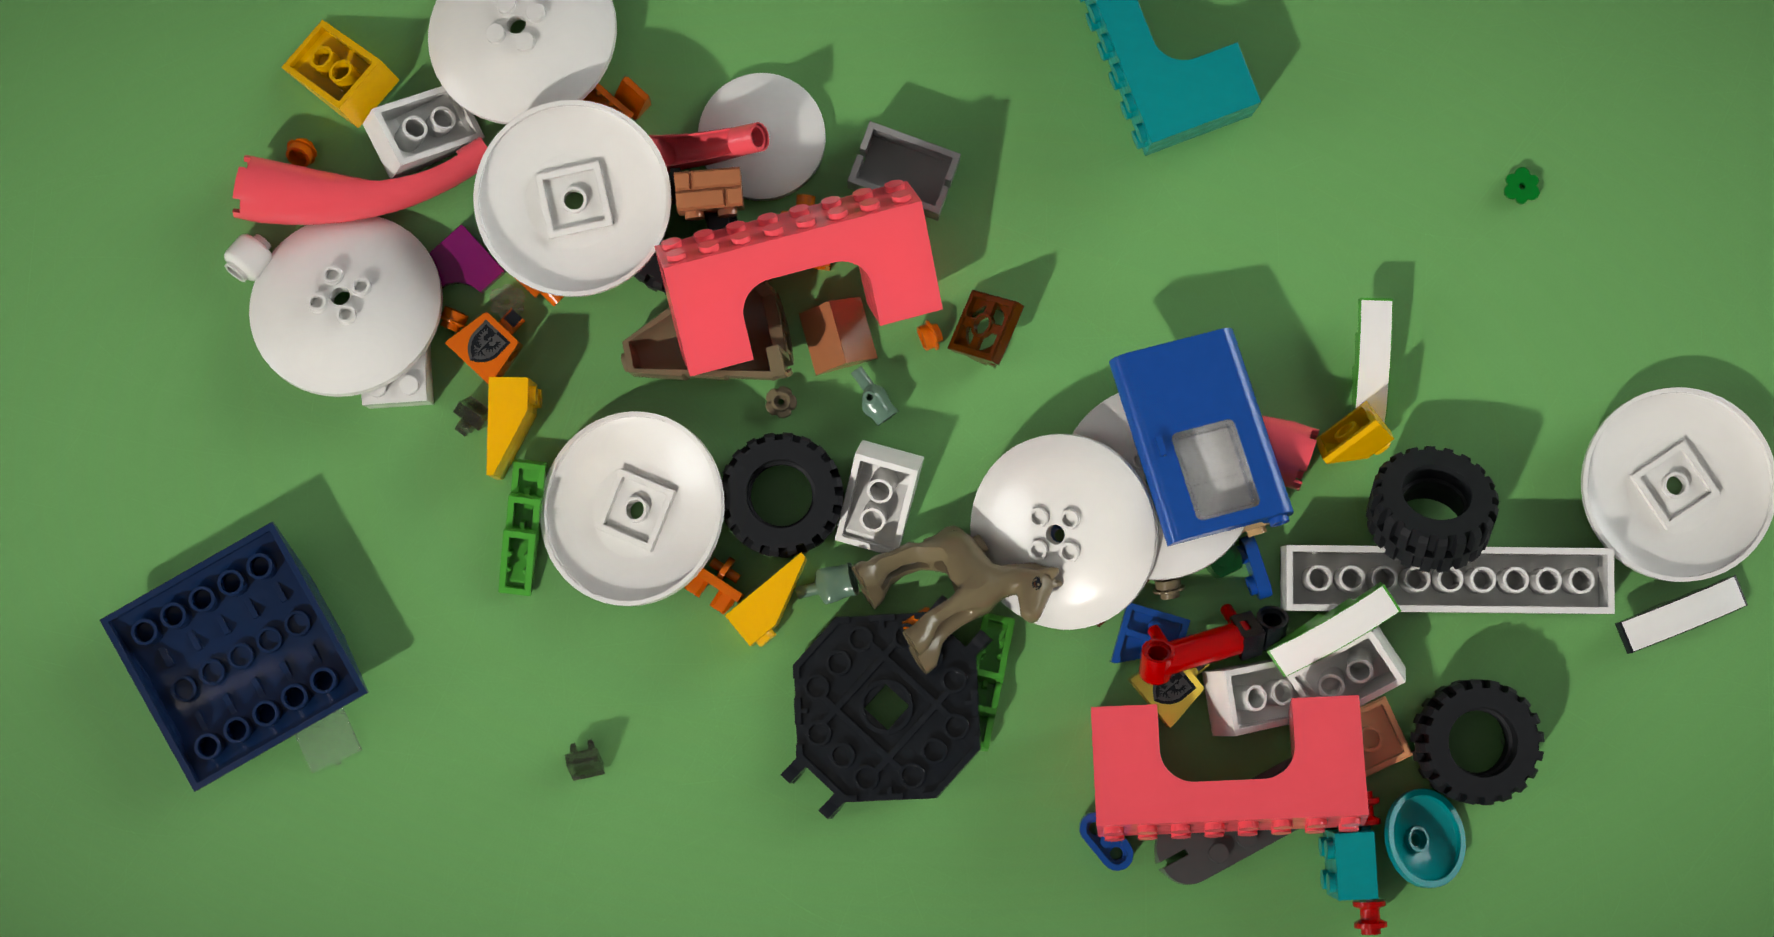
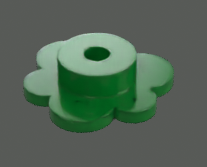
[1504,167,1540,205]

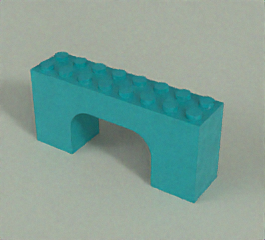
[1079,0,1261,156]

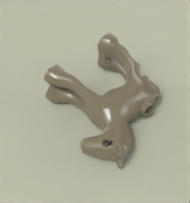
[851,525,1063,674]

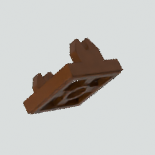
[948,290,1024,368]

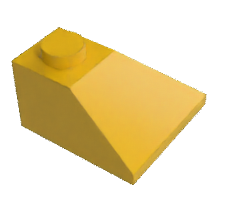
[1314,401,1394,464]

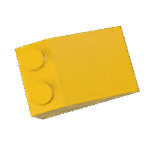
[281,19,400,128]
[486,377,543,480]
[725,552,807,647]

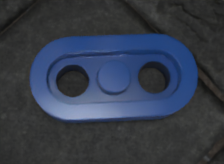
[1237,536,1273,600]
[1079,812,1133,871]

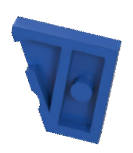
[1110,603,1190,663]

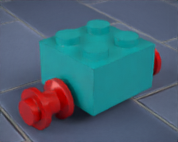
[1318,791,1387,935]

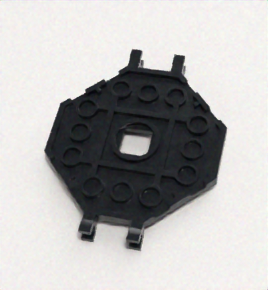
[781,595,993,819]

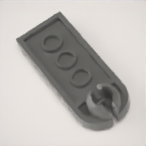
[1154,757,1298,885]

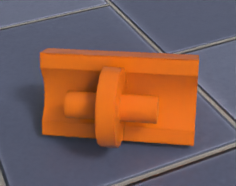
[685,557,745,614]

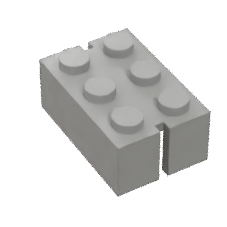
[847,121,961,221]

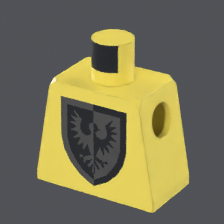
[1127,664,1210,728]

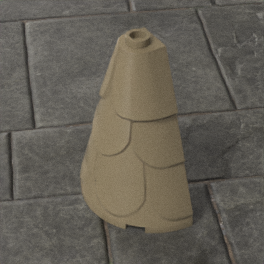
[621,279,794,381]

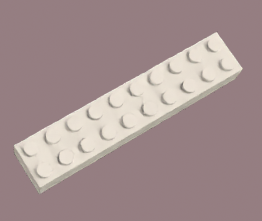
[1280,545,1615,614]

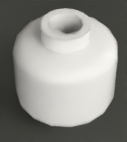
[224,234,272,282]

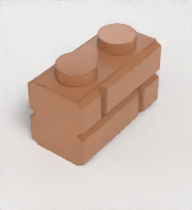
[674,167,744,221]

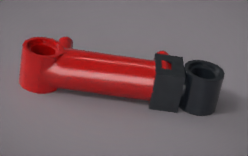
[1139,604,1289,685]

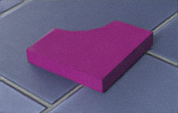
[429,224,506,294]

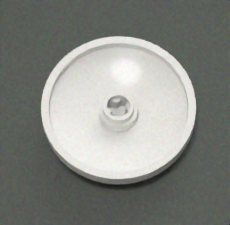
[698,73,826,201]

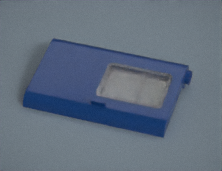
[1109,328,1294,546]

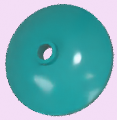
[1384,789,1466,888]

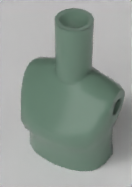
[851,366,899,426]
[796,562,859,604]

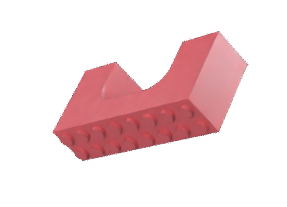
[654,180,943,377]
[1091,695,1369,842]

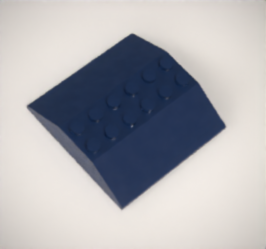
[100,522,369,792]

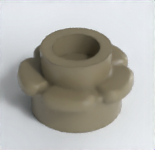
[765,386,797,418]
[1153,578,1185,600]

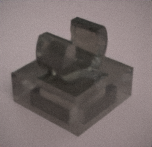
[453,396,488,437]
[565,740,605,781]

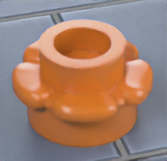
[286,138,317,167]
[440,306,469,332]
[917,320,943,351]

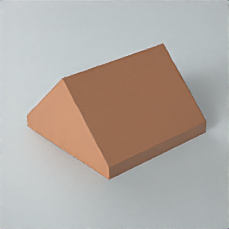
[799,297,878,376]

